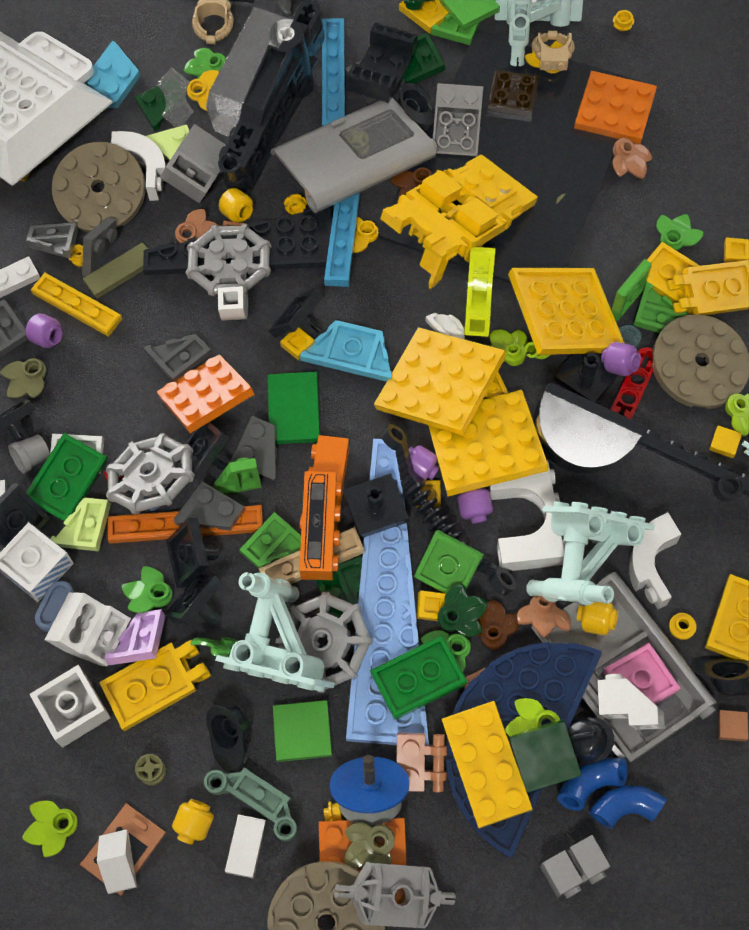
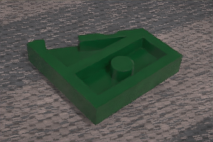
[404,32,446,84]
[135,79,185,132]
[315,556,362,618]

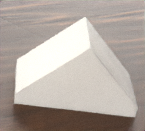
[97,829,137,894]

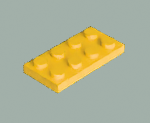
[442,701,533,829]

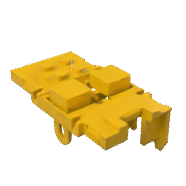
[380,154,538,289]

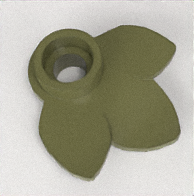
[0,358,47,399]
[344,822,395,868]

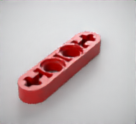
[611,347,653,420]

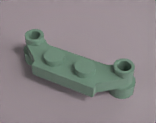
[204,768,297,842]

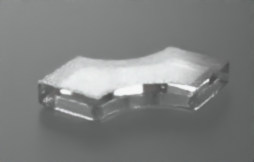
[157,67,194,127]

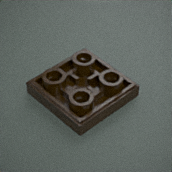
[487,70,539,117]

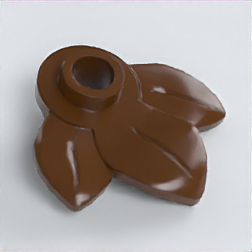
[391,167,433,200]
[476,600,519,650]

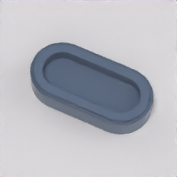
[35,581,75,632]

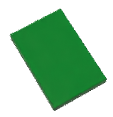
[268,372,320,444]
[26,433,108,521]
[370,635,468,721]

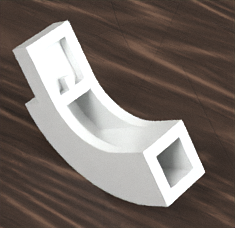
[111,131,166,201]
[218,273,248,321]
[628,513,682,609]

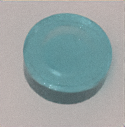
[619,325,641,348]

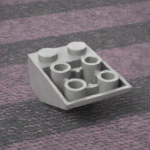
[433,83,483,157]
[160,124,226,203]

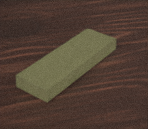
[83,243,148,299]

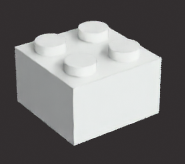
[30,665,110,748]

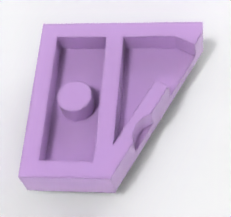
[104,609,165,665]

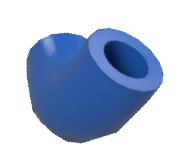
[557,757,628,811]
[589,785,667,829]

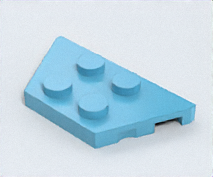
[84,41,141,108]
[300,320,392,382]

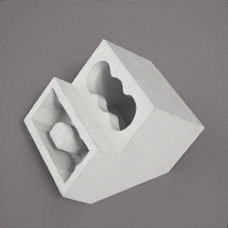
[45,592,131,666]
[598,674,665,730]

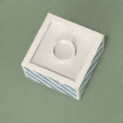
[0,522,73,602]

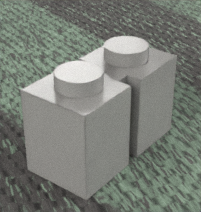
[540,835,610,899]

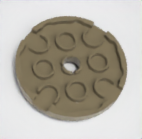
[52,142,146,233]
[652,315,749,409]
[267,861,385,930]

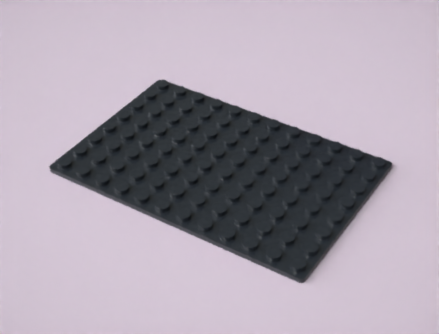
[378,31,641,283]

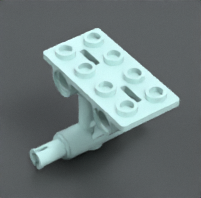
[495,0,583,66]
[527,502,655,605]
[215,572,335,692]

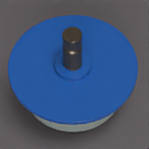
[330,755,410,826]

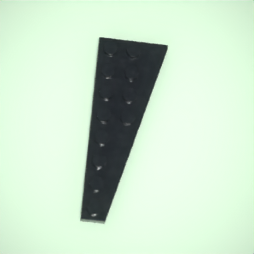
[143,206,332,275]

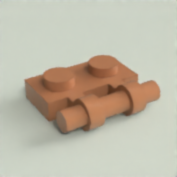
[397,733,447,792]

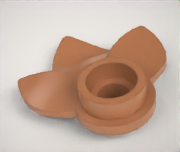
[612,138,652,179]
[175,209,220,243]
[517,596,571,638]

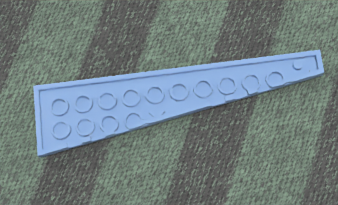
[346,439,429,745]

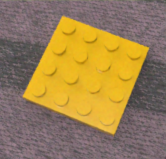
[508,268,624,355]
[374,327,506,435]
[428,390,549,496]

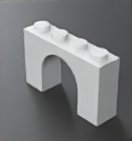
[487,460,566,571]

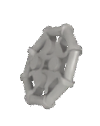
[186,223,272,296]
[106,433,195,514]
[275,592,373,693]

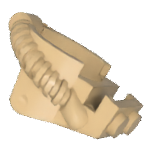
[192,0,234,45]
[532,31,575,71]

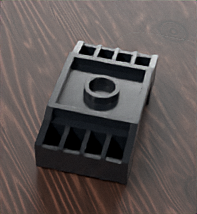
[346,22,418,103]

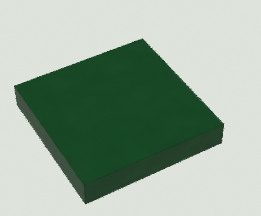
[509,719,582,793]

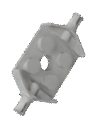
[334,862,456,928]

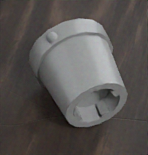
[8,435,50,474]

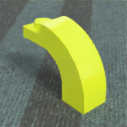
[464,247,495,337]

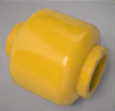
[219,188,253,223]
[577,602,618,636]
[172,799,214,845]

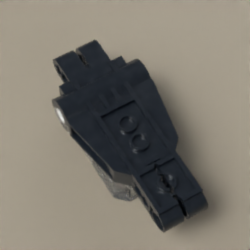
[206,0,325,193]

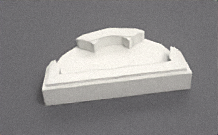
[425,313,465,339]

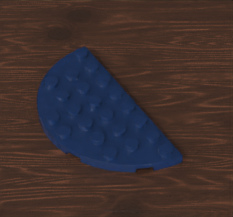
[446,642,602,859]

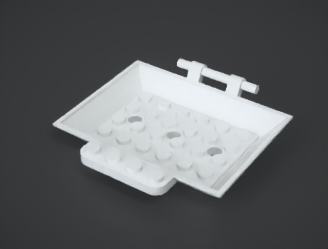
[0,32,113,186]

